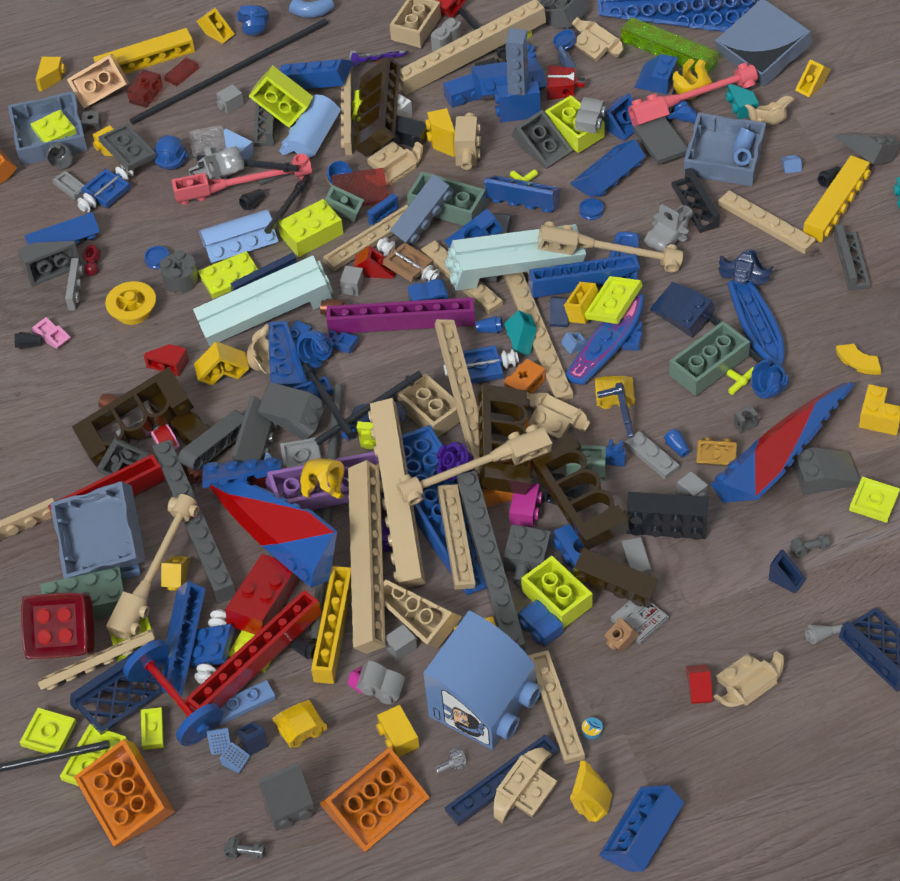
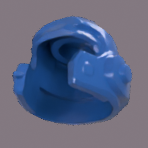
[237,5,270,36]
[153,135,189,169]
[296,330,334,368]
[751,359,789,399]

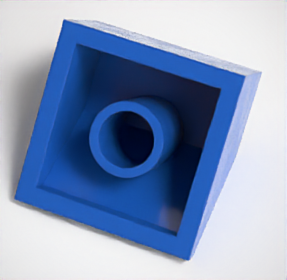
[635,54,678,95]
[601,93,640,141]

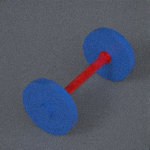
[123,639,223,747]

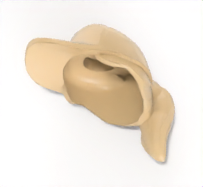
[745,96,795,125]
[247,324,270,374]

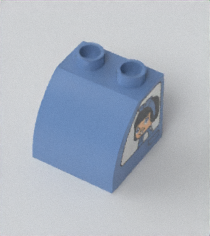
[423,610,541,750]

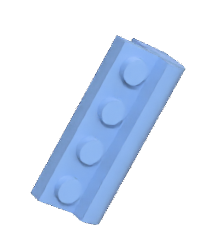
[279,95,341,158]
[199,209,278,264]

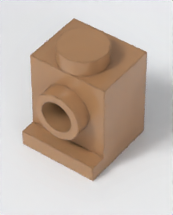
[604,617,640,652]

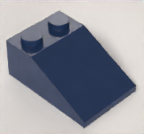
[650,281,715,338]

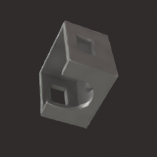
[81,111,101,132]
[733,405,758,434]

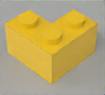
[194,341,249,386]
[859,384,900,436]

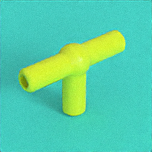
[510,169,538,182]
[727,367,754,395]

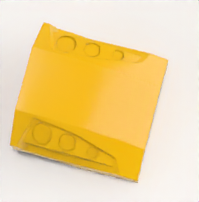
[595,376,635,409]
[272,700,327,748]
[570,760,613,822]

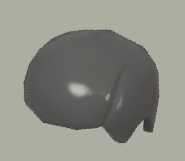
[46,142,73,170]

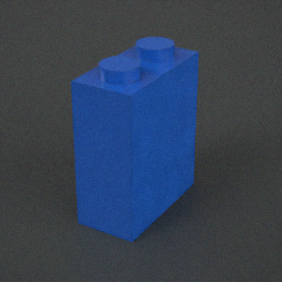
[494,81,541,123]

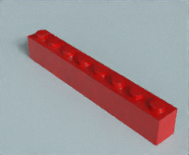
[186,590,322,711]

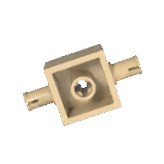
[454,113,481,170]

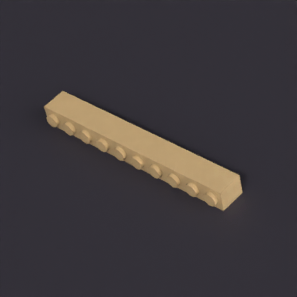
[399,0,546,96]
[368,398,426,588]
[348,460,386,654]

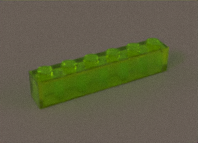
[621,17,718,75]

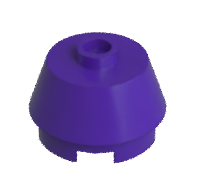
[436,442,474,480]

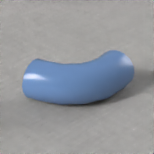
[289,0,335,18]
[732,127,756,166]

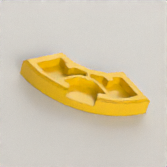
[835,344,881,375]

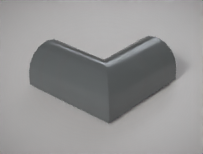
[97,437,149,476]

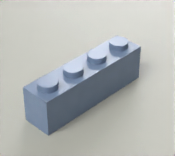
[506,28,529,96]
[390,174,454,246]

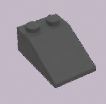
[538,0,589,29]
[511,110,573,169]
[834,132,900,164]
[18,241,81,287]
[256,382,326,439]
[792,447,860,496]
[258,762,315,832]

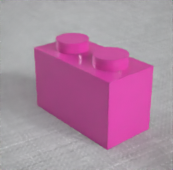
[509,483,543,527]

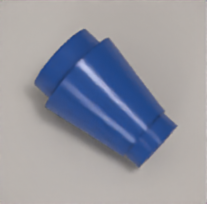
[476,315,503,334]
[664,429,690,458]

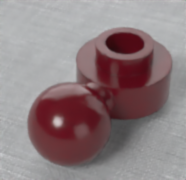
[83,244,101,276]

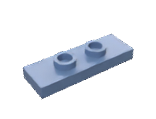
[219,680,276,726]

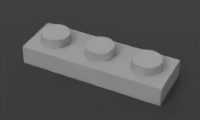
[65,258,84,311]
[625,431,679,480]

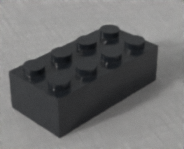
[626,492,709,540]

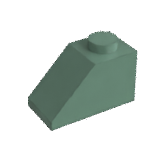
[324,185,364,222]

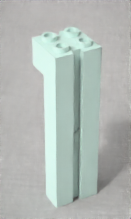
[445,224,586,291]
[193,256,334,346]

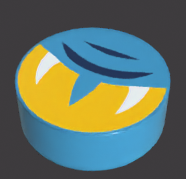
[582,717,603,740]

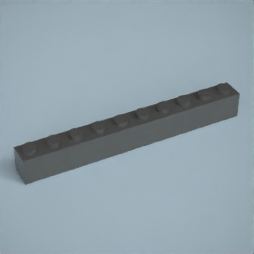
[152,439,235,604]
[457,471,525,652]

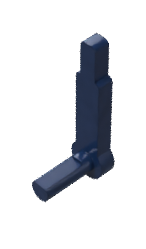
[597,382,634,438]

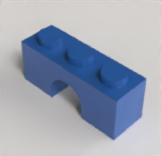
[445,209,503,248]
[552,524,594,585]

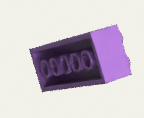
[265,451,384,510]

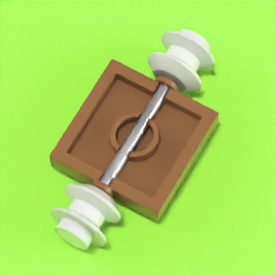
[376,237,440,282]

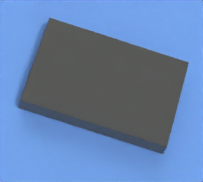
[633,116,687,165]
[99,124,157,171]

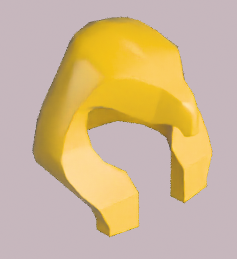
[673,59,712,100]
[300,459,344,499]

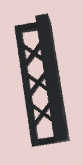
[671,168,720,233]

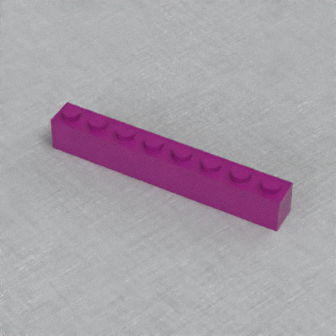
[327,297,475,334]

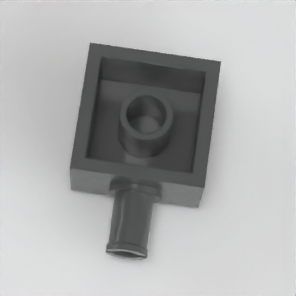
[503,525,551,586]

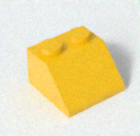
[425,108,455,157]

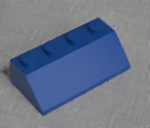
[471,57,547,101]
[279,59,353,89]
[570,139,646,197]
[484,175,561,213]
[24,212,100,245]
[599,785,684,872]

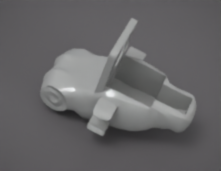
[189,146,244,180]
[644,204,693,252]

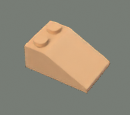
[67,54,130,109]

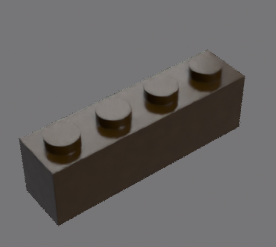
[148,392,211,445]
[573,548,659,608]

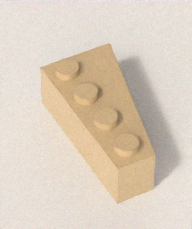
[383,579,462,649]

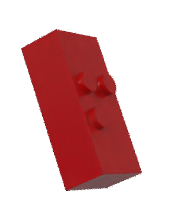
[225,554,299,634]

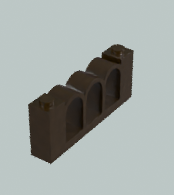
[354,56,400,157]
[72,367,194,467]
[477,384,533,495]
[530,433,630,550]

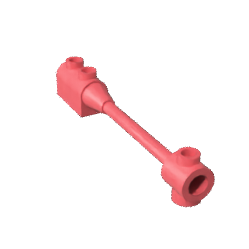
[628,62,758,126]
[171,154,312,205]

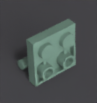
[566,445,606,482]

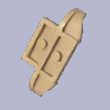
[572,17,624,62]
[365,141,423,186]
[527,392,590,439]
[714,651,784,707]
[494,748,558,823]

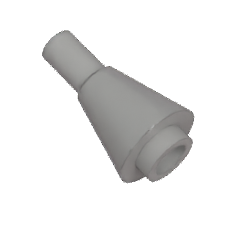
[805,624,842,645]

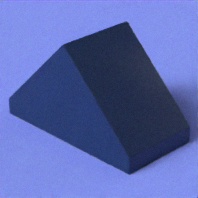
[549,296,569,327]
[769,550,806,593]
[235,721,269,756]

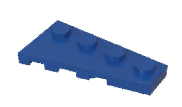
[268,321,307,387]
[202,458,282,488]

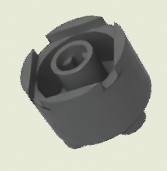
[160,250,199,293]

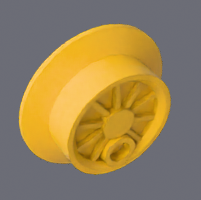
[105,281,156,325]

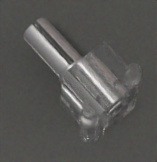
[435,745,467,774]

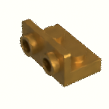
[696,437,737,466]

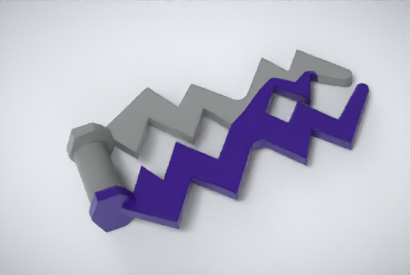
[349,50,408,67]

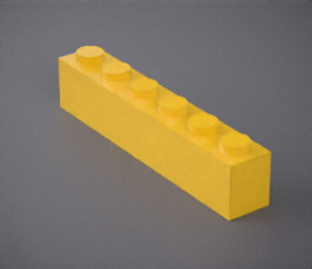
[93,28,195,74]
[803,155,871,243]
[311,566,352,684]

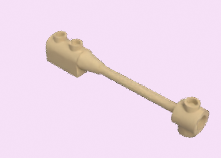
[537,222,683,273]
[397,425,552,505]
[106,494,199,640]

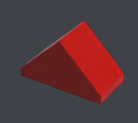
[686,664,713,704]

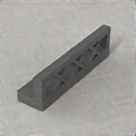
[254,103,276,147]
[834,224,871,291]

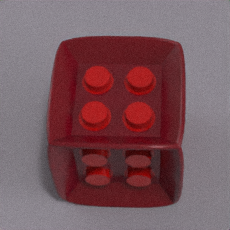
[21,592,94,660]

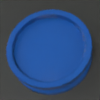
[553,29,577,50]
[579,198,604,220]
[144,246,169,269]

